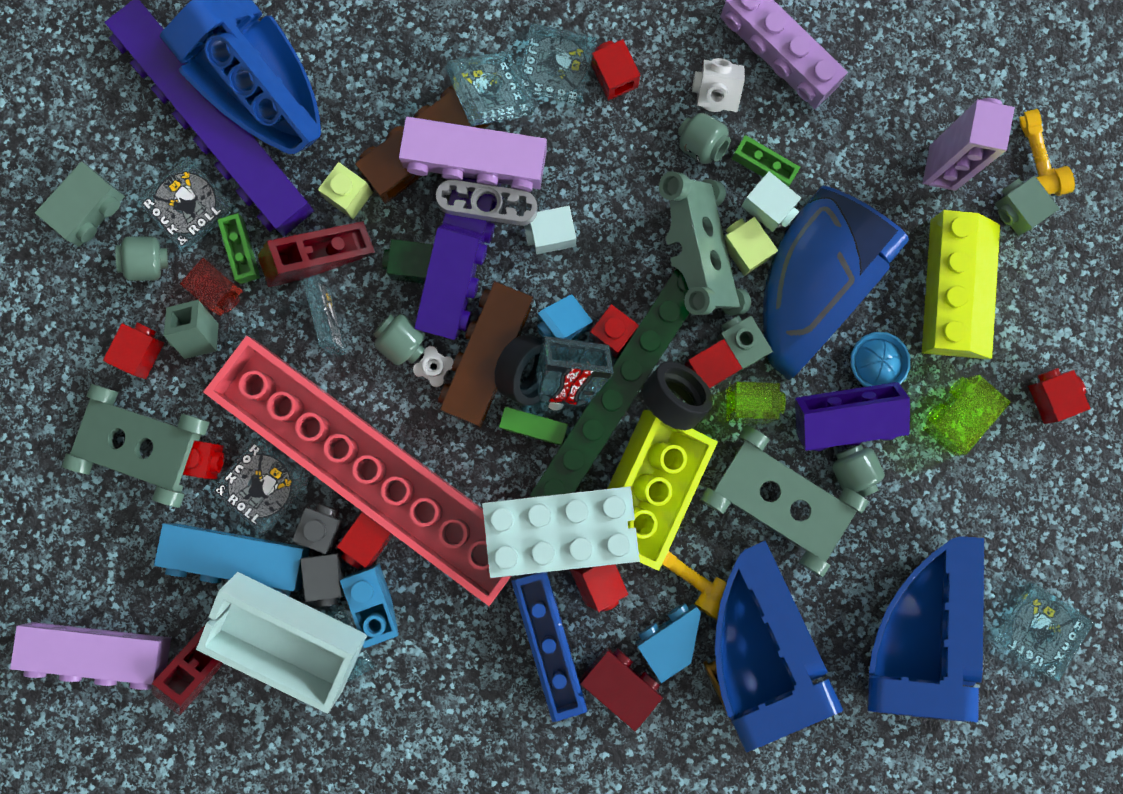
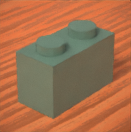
[35,161,125,247]

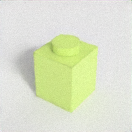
[318,162,373,219]
[724,217,778,276]

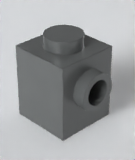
[292,503,346,554]
[301,553,345,607]

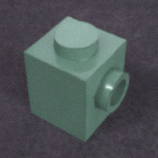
[995,176,1060,236]
[163,300,219,359]
[717,316,773,373]

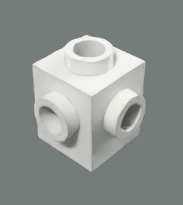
[692,58,745,112]

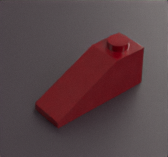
[257,221,375,288]
[152,618,223,716]

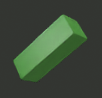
[732,135,801,187]
[217,213,261,284]
[499,407,568,446]

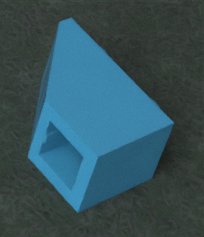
[537,294,593,351]
[340,563,399,648]
[635,603,701,683]

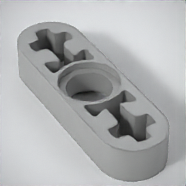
[436,180,538,226]

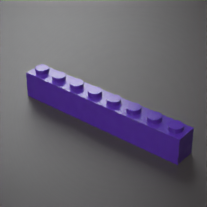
[104,0,315,237]

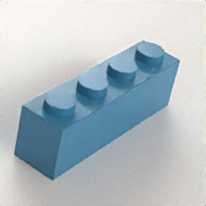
[154,523,310,596]

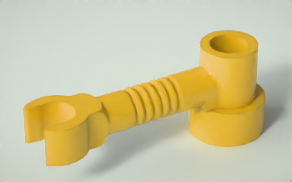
[1019,109,1075,196]
[662,551,727,620]

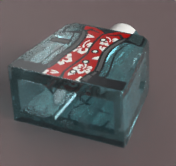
[536,336,613,411]

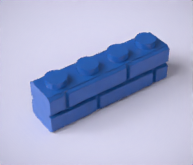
[511,572,587,722]

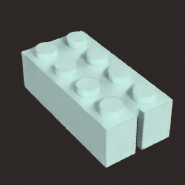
[482,486,640,578]
[196,572,367,714]

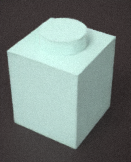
[741,171,801,232]
[524,206,576,255]

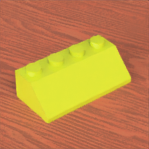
[922,210,1000,360]
[607,410,718,571]

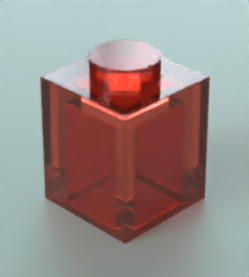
[180,258,243,316]

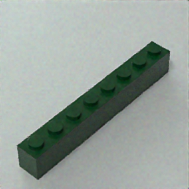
[530,268,690,497]

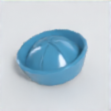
[851,332,910,387]

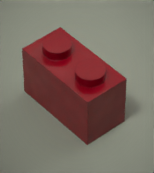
[580,647,663,732]

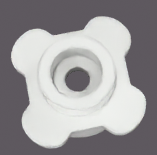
[413,346,454,387]

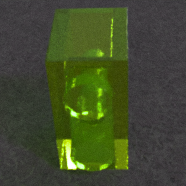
[923,374,1011,456]
[725,382,786,424]

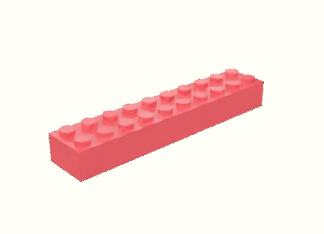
[203,335,511,606]

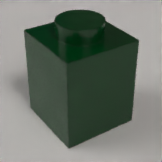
[382,239,433,284]

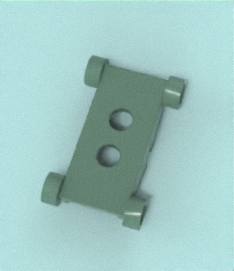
[659,171,751,316]
[61,384,210,508]
[700,425,869,578]

